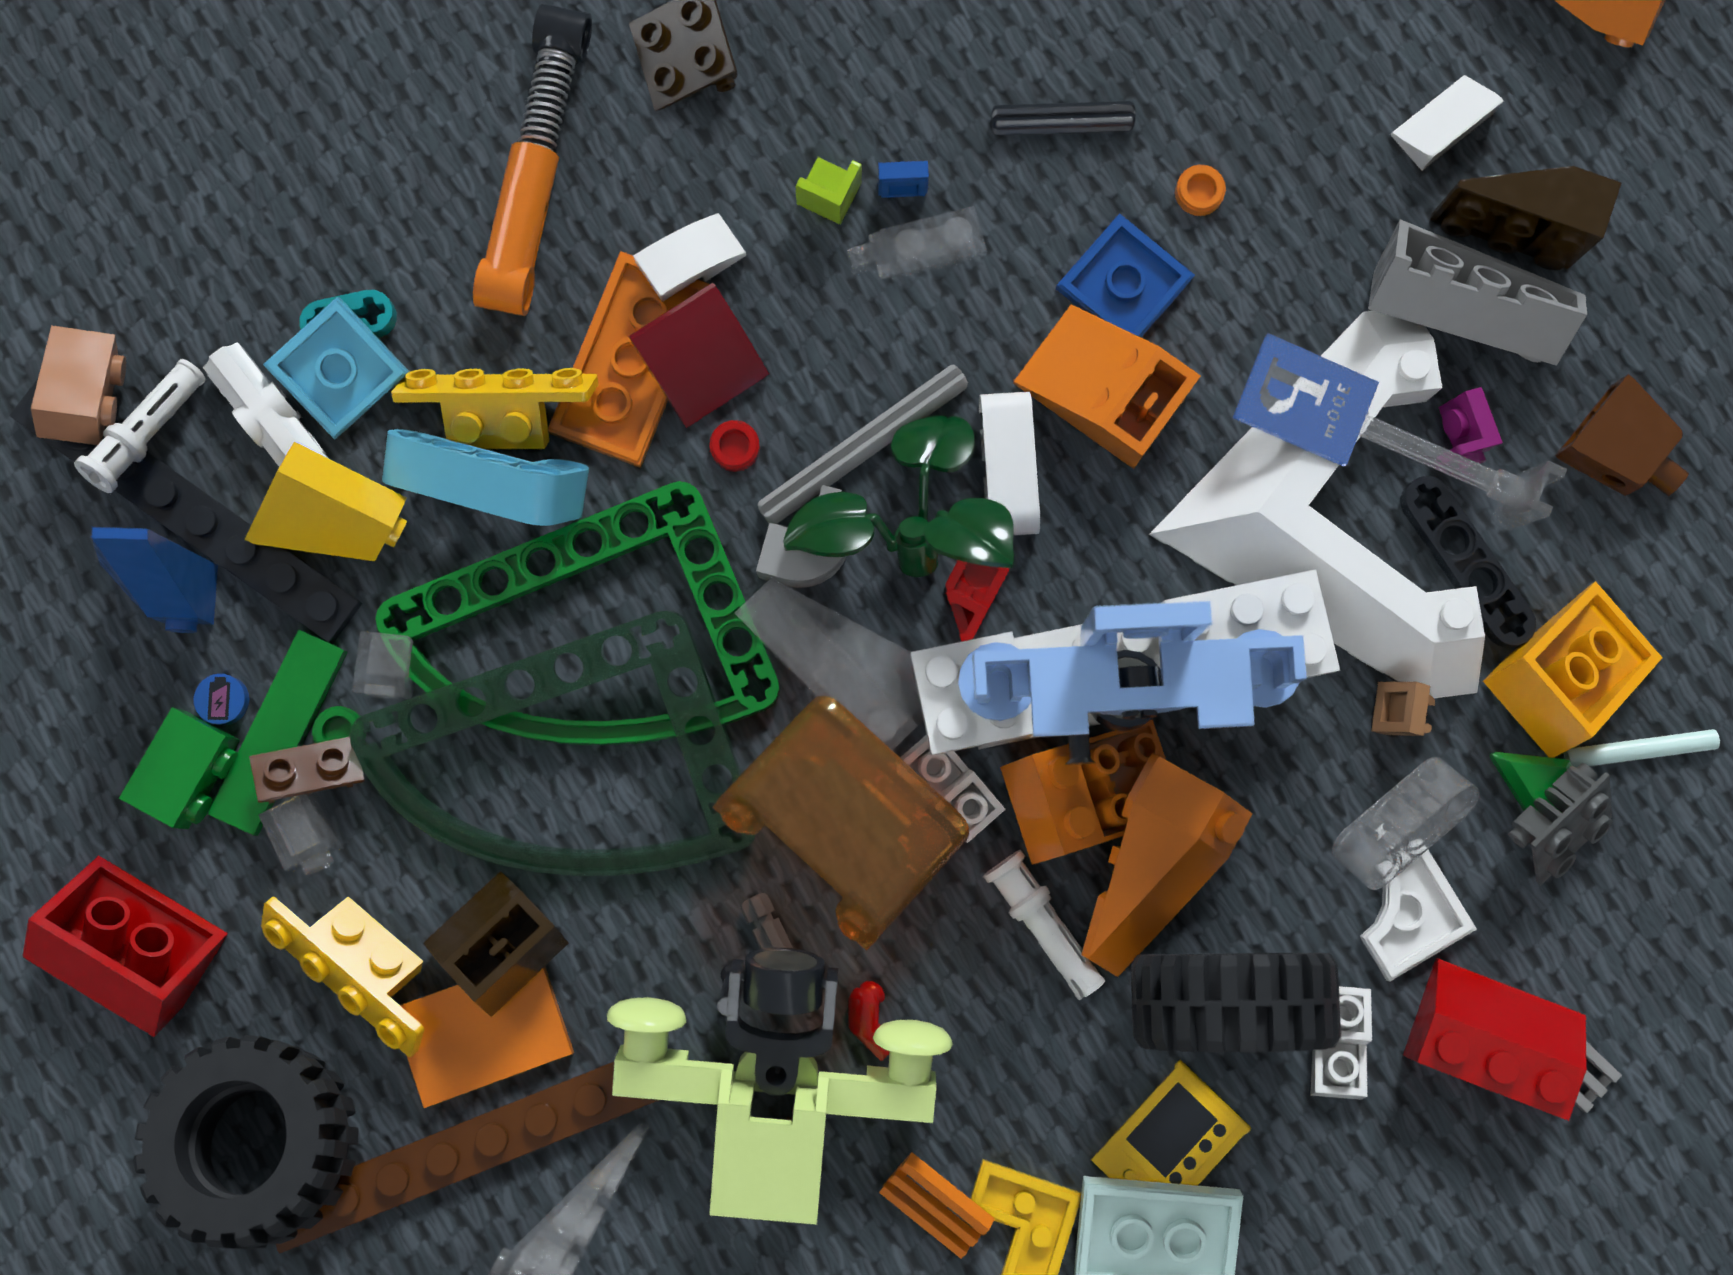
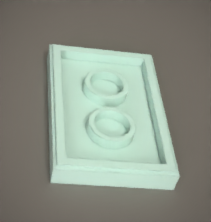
[1074,1176,1243,1275]

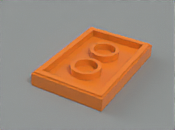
[400,967,574,1108]

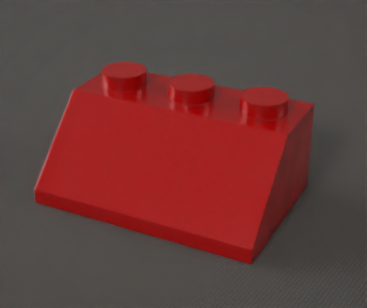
[23,855,228,1037]
[1403,958,1586,1121]

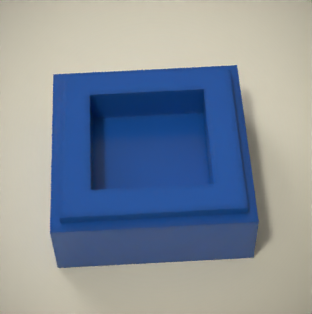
[878,161,929,198]

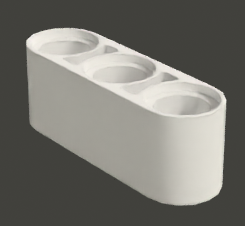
[979,392,1040,535]

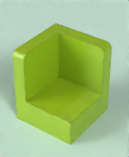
[795,157,862,225]

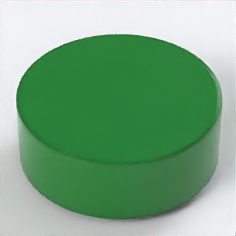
[312,706,366,750]

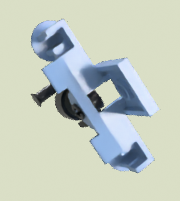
[958,601,1307,765]

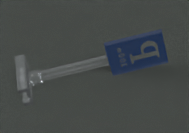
[1233,333,1567,531]

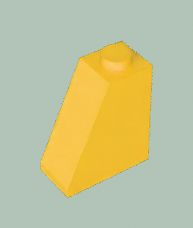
[244,442,407,561]

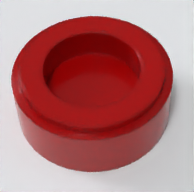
[710,420,760,472]

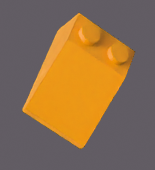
[1483,581,1663,758]

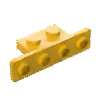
[391,368,598,449]
[261,897,424,1057]

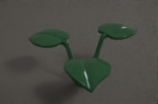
[783,415,1014,577]

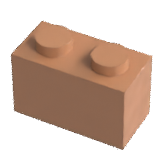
[31,325,126,445]

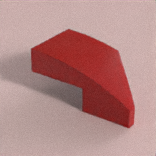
[945,560,1010,642]

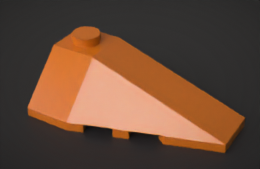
[1081,753,1252,977]

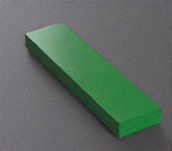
[208,630,348,836]

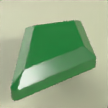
[1490,752,1572,813]

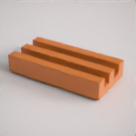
[879,1152,995,1259]

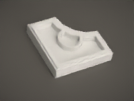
[1360,840,1477,981]

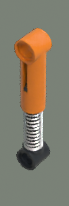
[473,4,592,316]

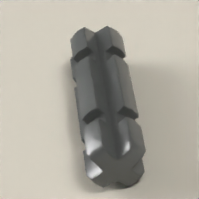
[740,893,794,949]

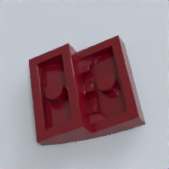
[628,283,769,428]

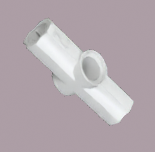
[203,342,329,467]

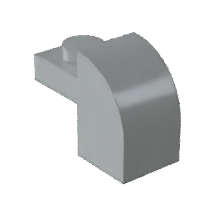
[756,485,847,588]

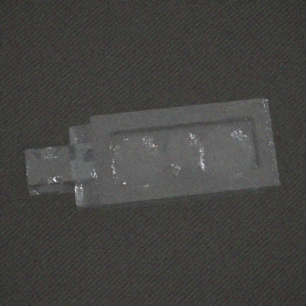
[847,206,987,280]

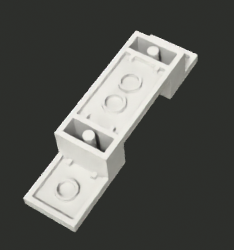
[910,569,1340,756]

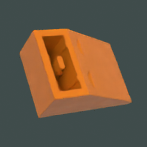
[1013,304,1201,469]
[1000,720,1166,865]

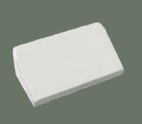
[1391,75,1504,170]

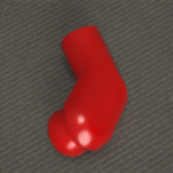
[848,981,890,1061]

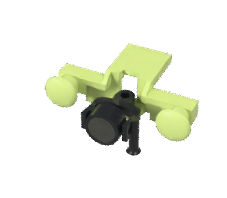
[607,947,953,1224]

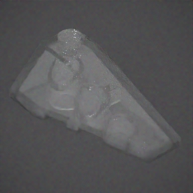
[734,578,923,762]
[489,1121,651,1275]

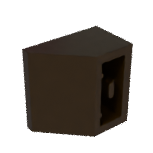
[423,871,569,1017]

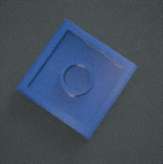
[1056,213,1195,338]

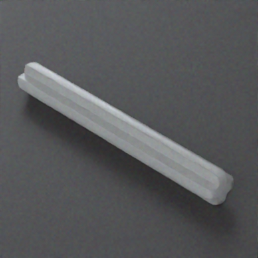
[757,365,968,524]

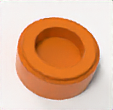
[1175,165,1226,216]

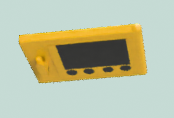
[1091,1060,1251,1186]

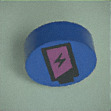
[194,674,249,726]

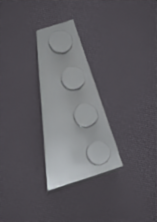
[1368,219,1587,366]

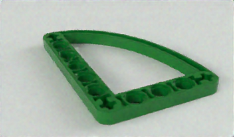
[375,481,780,745]

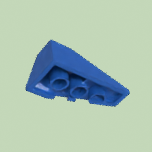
[92,527,218,633]

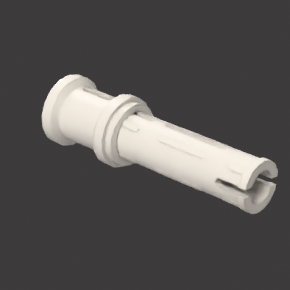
[74,359,206,493]
[983,850,1105,1000]

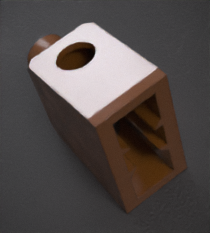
[1555,374,1689,496]

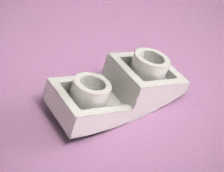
[633,213,746,302]
[896,735,1006,843]
[1310,987,1372,1100]

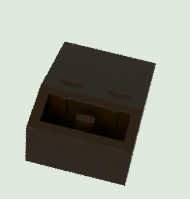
[1430,166,1622,270]

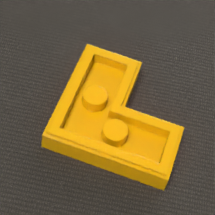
[970,1159,1081,1275]

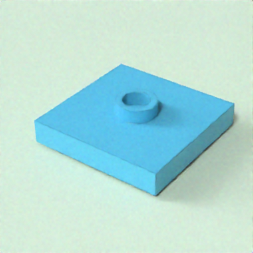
[263,297,409,440]

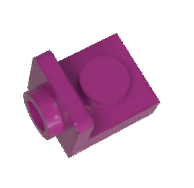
[1433,387,1503,471]

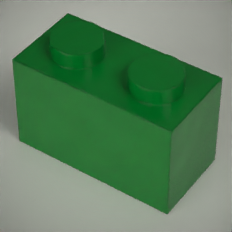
[119,707,240,830]

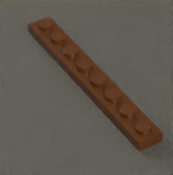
[276,1061,659,1254]

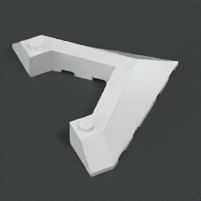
[1149,311,1485,699]

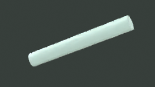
[1563,729,1720,768]

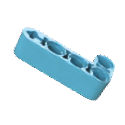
[382,429,589,526]

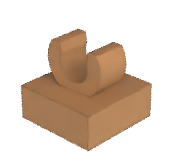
[1371,682,1435,736]

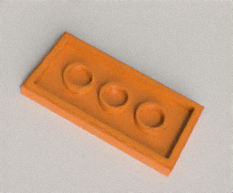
[548,251,709,468]

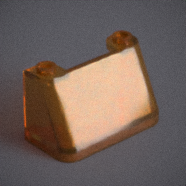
[712,696,969,951]

